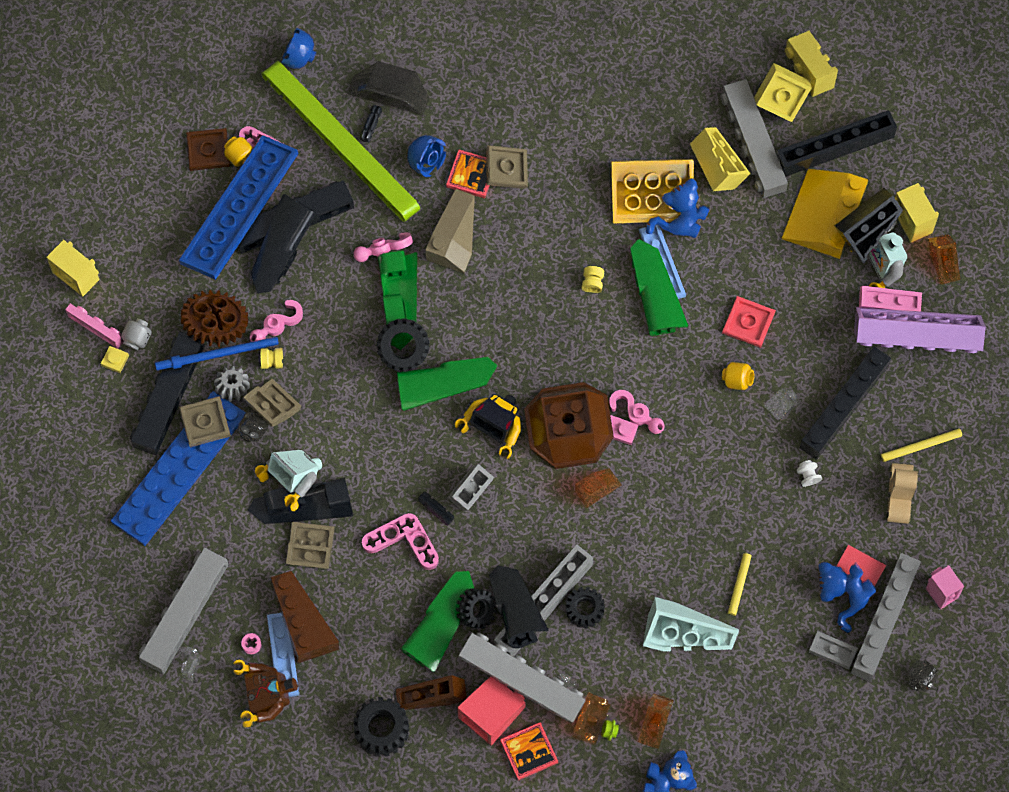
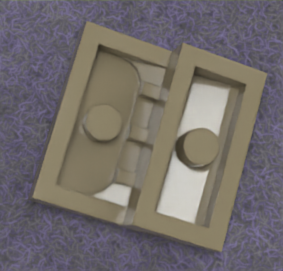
[243,379,301,427]
[286,522,335,569]

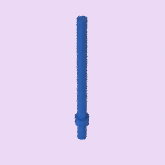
[155,337,279,371]

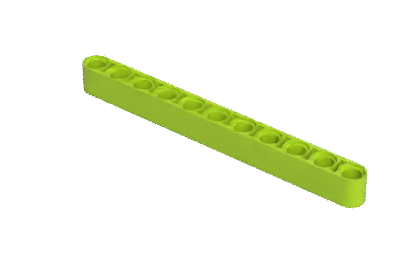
[262,61,420,222]

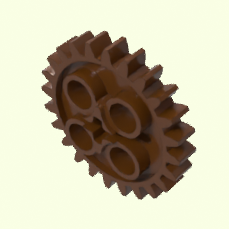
[181,290,248,347]

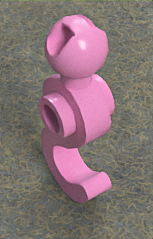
[353,232,413,262]
[249,300,303,342]
[609,390,664,434]

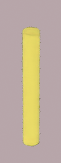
[728,553,751,616]

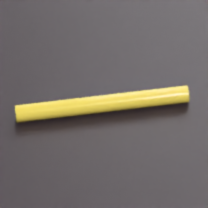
[881,429,962,462]

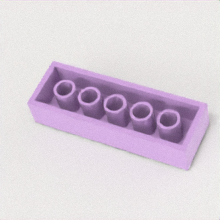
[854,307,986,353]

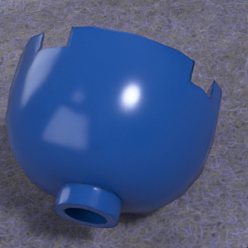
[280,28,316,69]
[407,135,446,177]

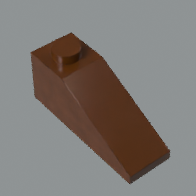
[396,675,467,710]

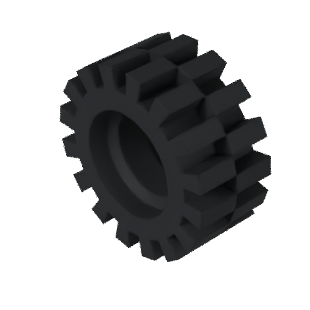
[566,587,605,628]
[456,588,497,629]

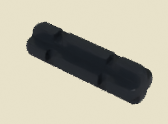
[360,105,382,143]
[418,492,454,526]

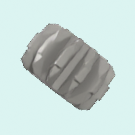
[214,366,250,402]

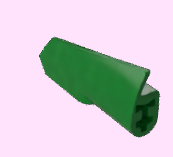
[630,239,688,336]
[378,251,417,350]
[397,357,498,411]
[400,571,474,673]

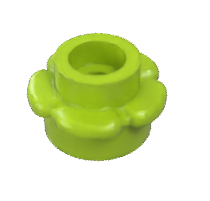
[601,719,619,741]

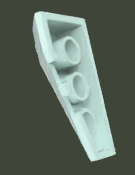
[643,597,739,651]

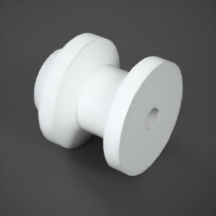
[797,460,822,487]

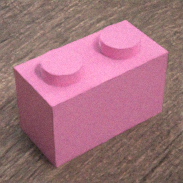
[926,566,964,609]

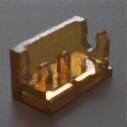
[573,692,610,745]

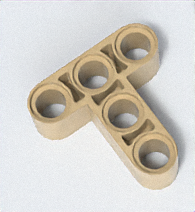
[887,463,918,524]

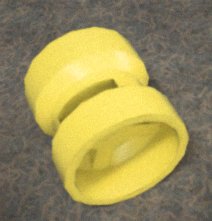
[582,266,604,293]
[261,348,283,369]

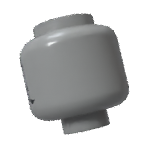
[121,318,152,351]

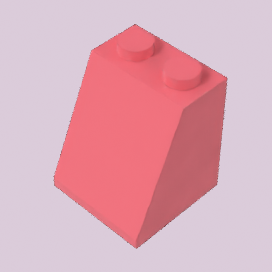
[458,677,526,746]

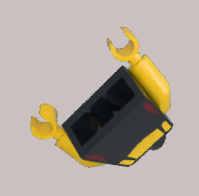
[455,394,521,459]

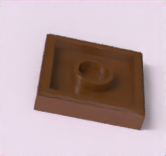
[186,128,230,171]

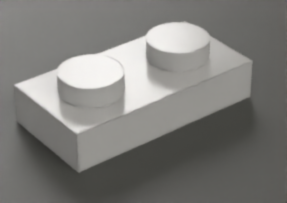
[809,631,858,669]

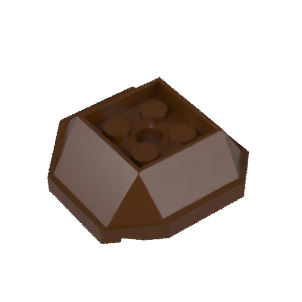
[524,382,614,469]

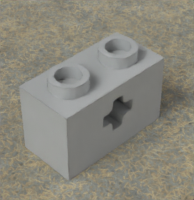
[447,464,494,511]

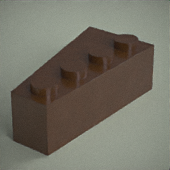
[271,571,339,663]

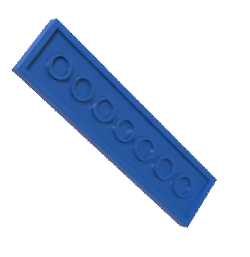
[179,135,298,280]
[111,391,247,546]

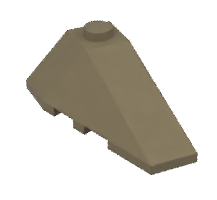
[425,189,475,273]

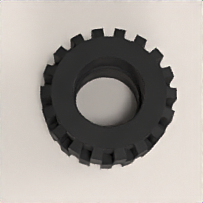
[376,318,430,372]
[354,697,409,757]

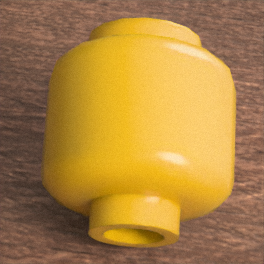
[224,136,253,167]
[722,362,754,390]

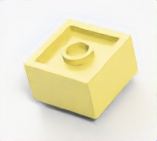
[754,63,812,122]
[895,183,939,243]
[47,240,100,297]

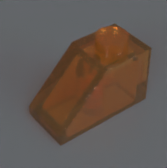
[928,234,961,285]
[575,468,622,508]
[638,693,674,749]

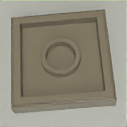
[486,145,528,189]
[179,396,231,447]

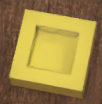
[101,346,129,373]

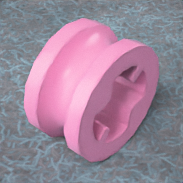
[241,633,261,654]

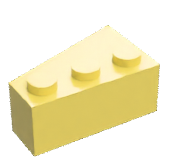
[785,31,838,97]
[690,127,751,191]

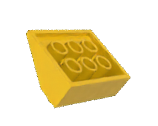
[611,159,694,223]
[782,169,868,259]

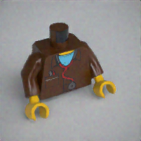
[233,660,298,727]

